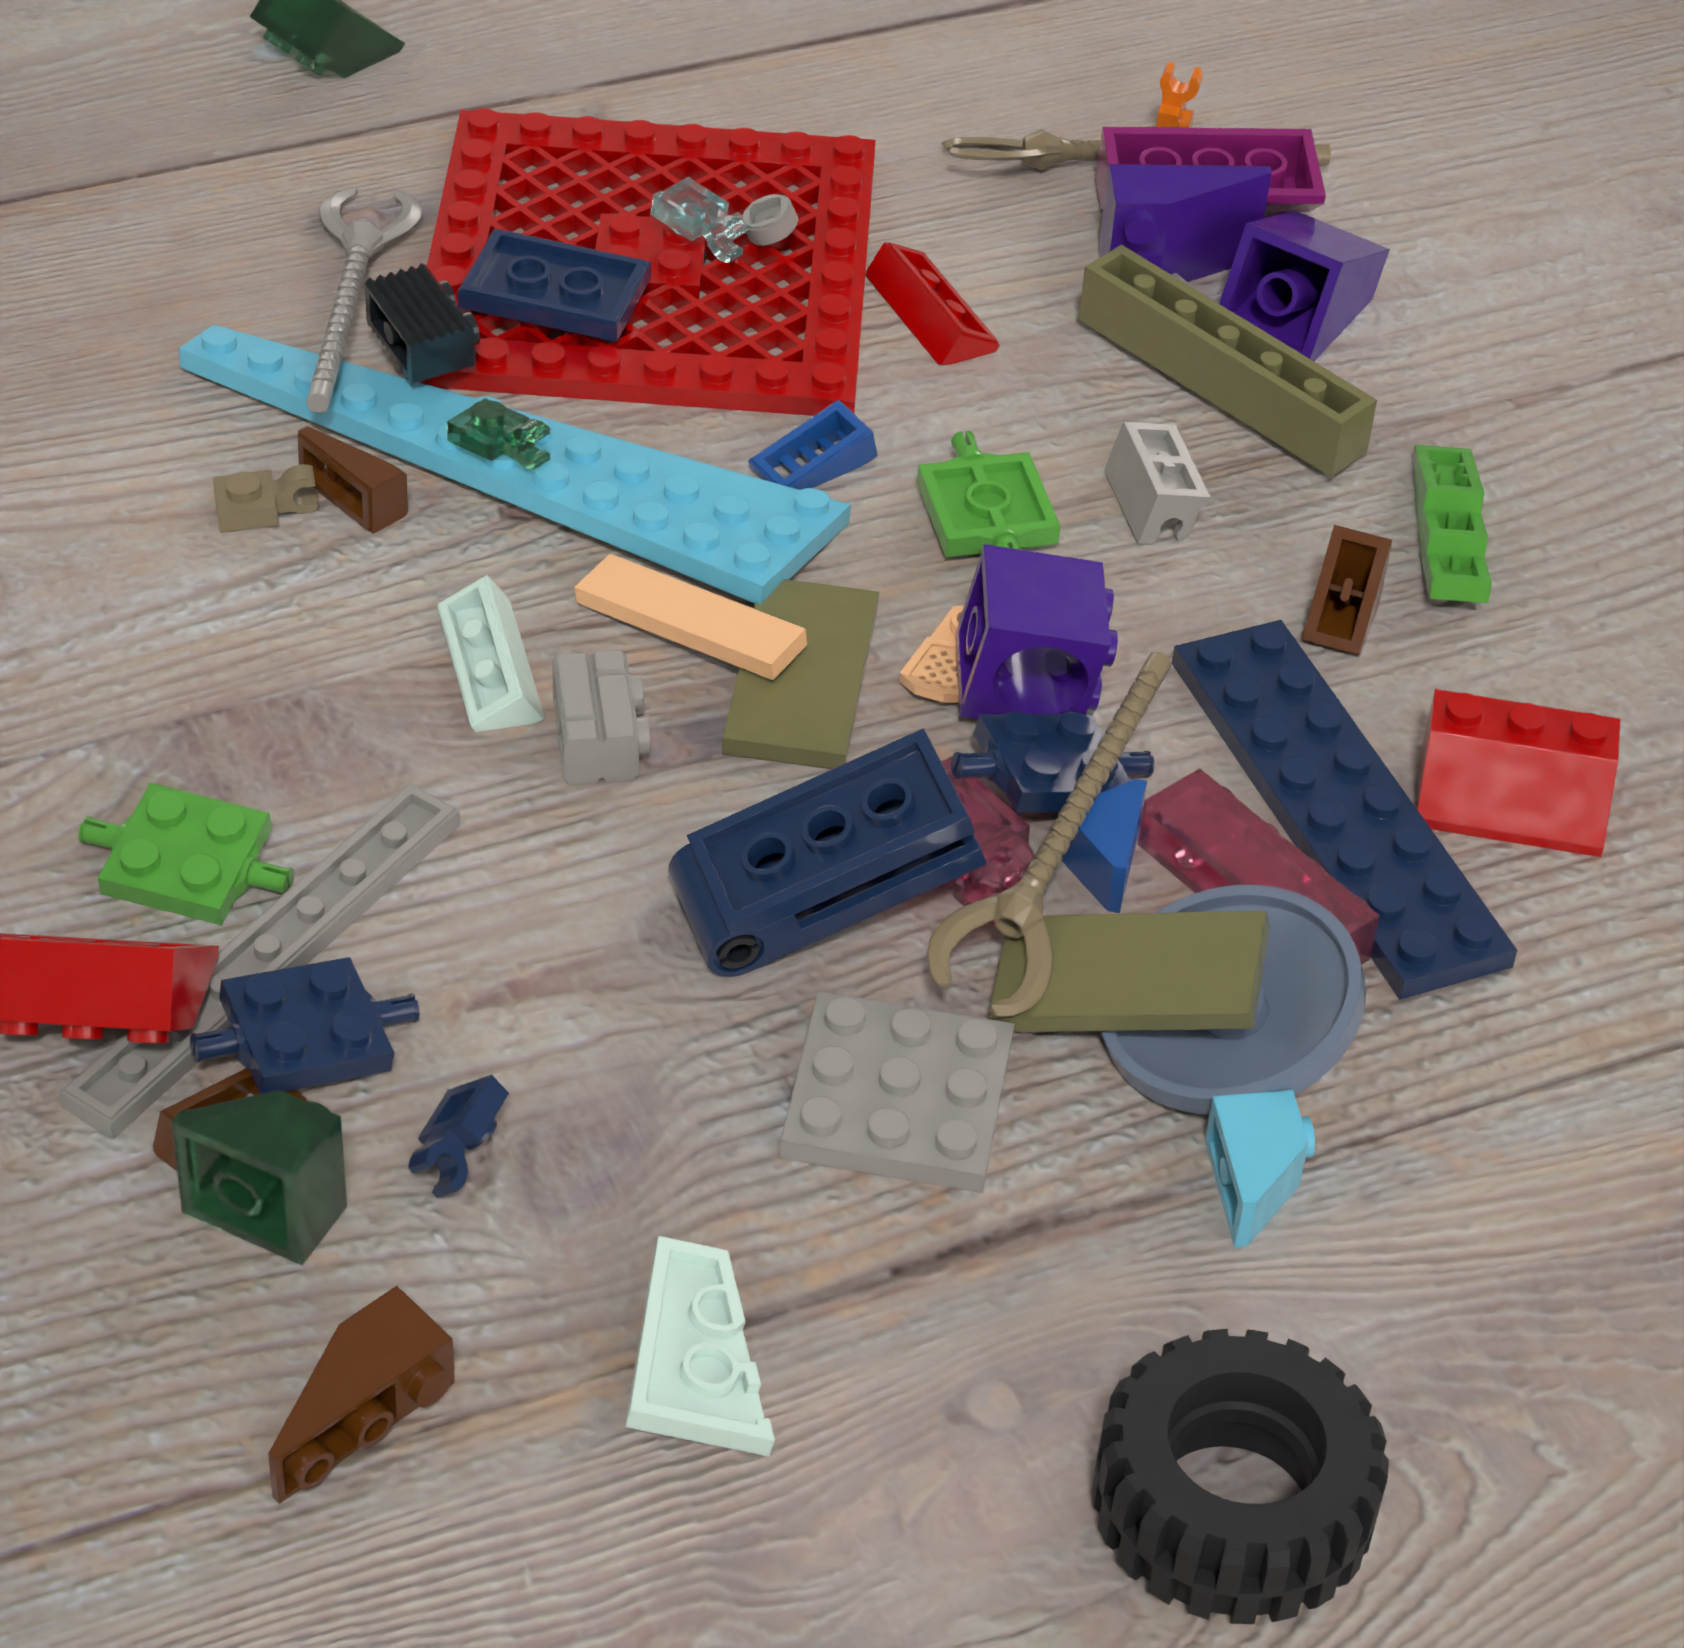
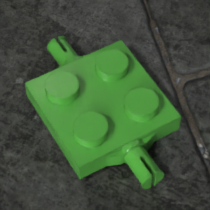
[917,430,1061,557]
[78,782,294,926]

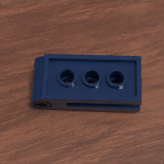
[668,728,987,977]

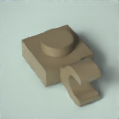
[212,464,319,533]

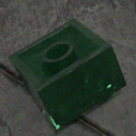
[250,0,405,78]
[171,1090,347,1266]

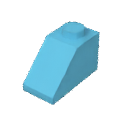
[1205,1090,1315,1247]

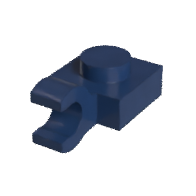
[408,1074,509,1198]

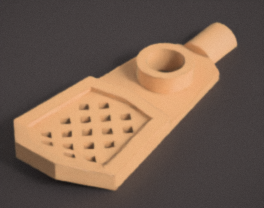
[899,605,964,703]

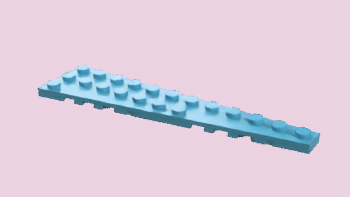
[179,324,851,604]

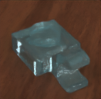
[650,177,748,263]

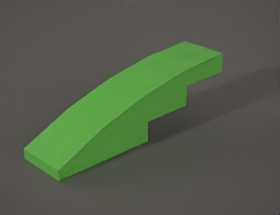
[1413,445,1492,603]

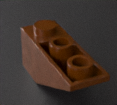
[268,1286,454,1504]

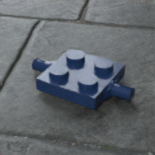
[951,712,1154,812]
[190,957,420,1096]

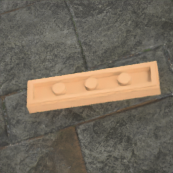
[574,553,807,680]

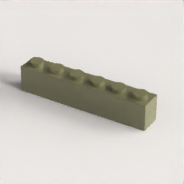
[1078,245,1377,477]

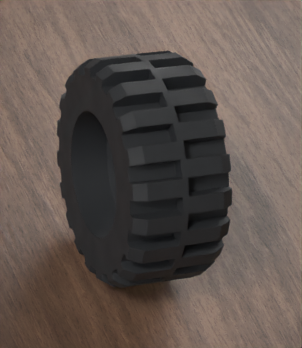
[1092,1328,1389,1624]

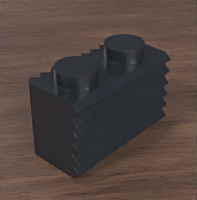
[365,263,480,384]

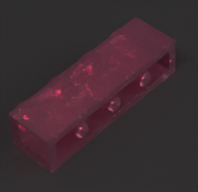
[1138,768,1380,965]

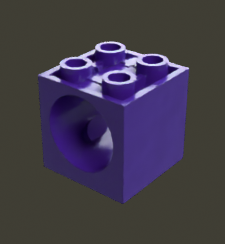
[955,544,1118,719]

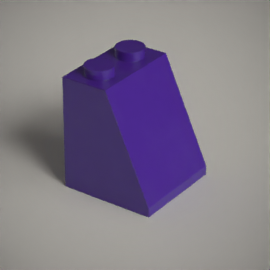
[1219,211,1390,362]

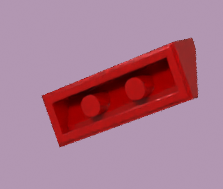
[866,242,1000,366]

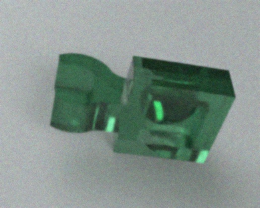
[447,398,550,469]

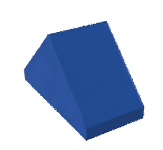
[1062,779,1147,913]

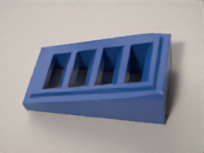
[748,399,878,490]

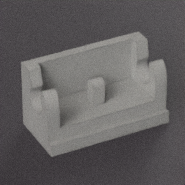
[1104,421,1211,545]

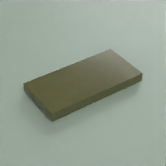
[722,579,879,769]
[988,910,1270,1032]

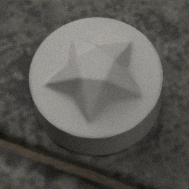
[741,194,798,245]

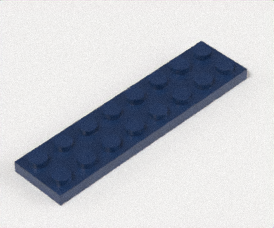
[1172,620,1517,1000]

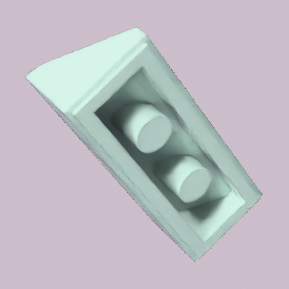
[437,575,545,732]

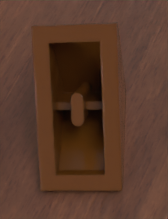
[1302,525,1392,656]

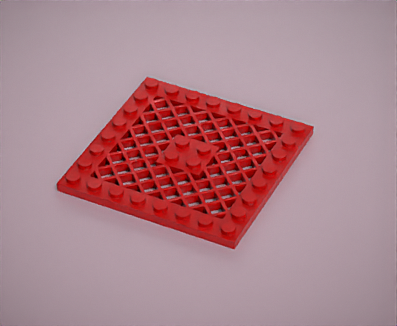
[405,108,876,416]

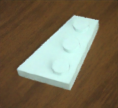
[625,1236,775,1457]

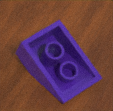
[1098,164,1272,282]

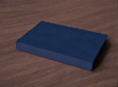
[457,229,651,342]

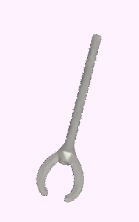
[306,186,423,413]

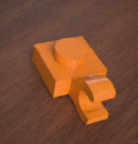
[1156,62,1203,128]

